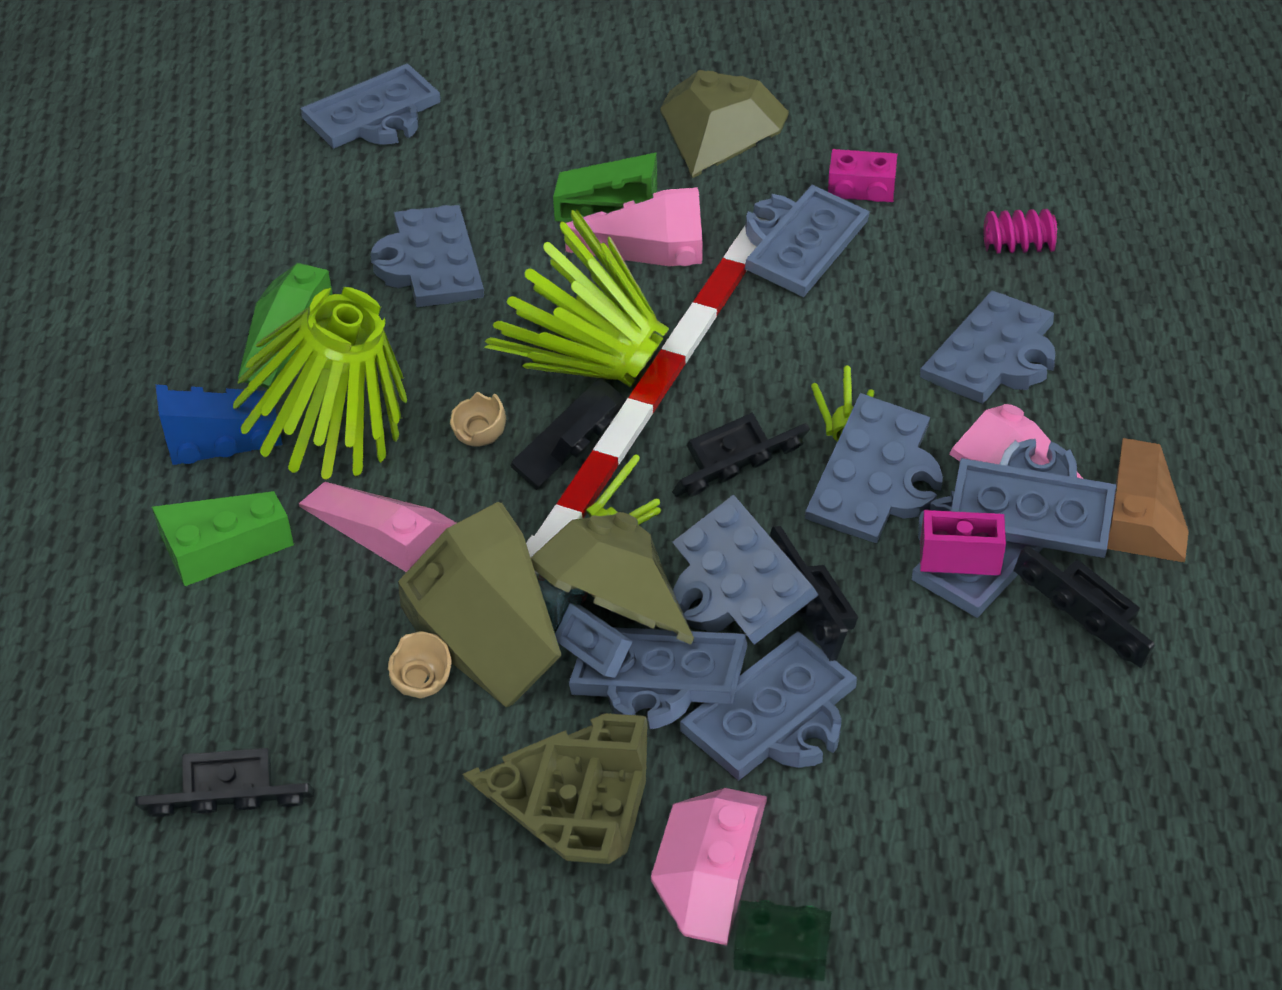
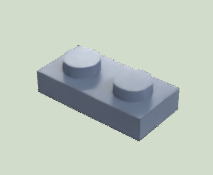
[555,603,633,678]

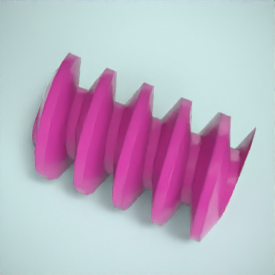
[984,209,1057,254]

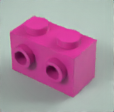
[828,149,897,202]
[920,510,1006,575]

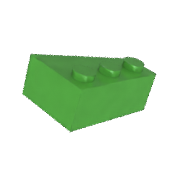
[553,153,657,222]
[152,491,294,586]

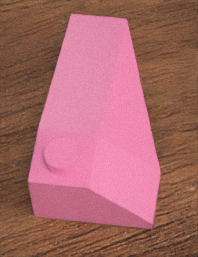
[565,187,702,266]
[949,404,1083,479]
[299,482,456,572]

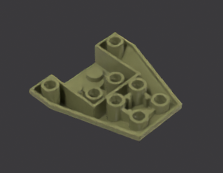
[398,502,562,707]

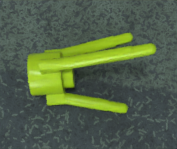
[811,365,874,442]
[586,454,661,525]

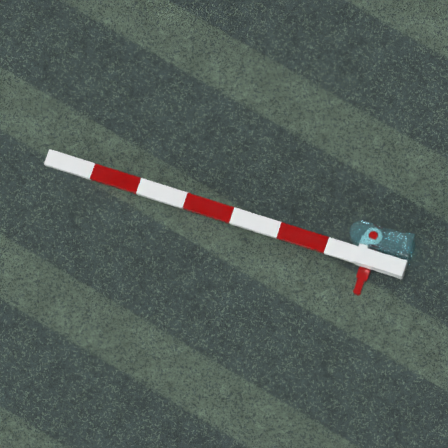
[526,218,769,650]

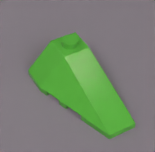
[238,263,332,388]

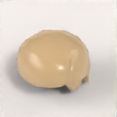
[450,392,506,447]
[388,631,452,699]

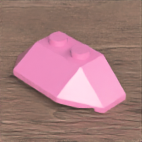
[651,788,767,945]

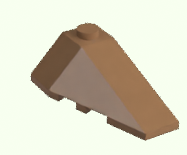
[1107,438,1189,563]

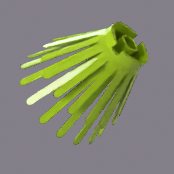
[484,208,669,387]
[233,287,407,479]

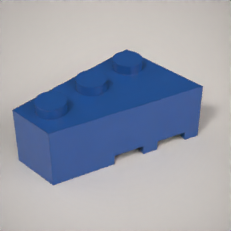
[155,384,283,465]

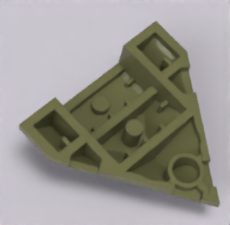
[660,70,789,178]
[531,512,694,645]
[463,713,647,864]

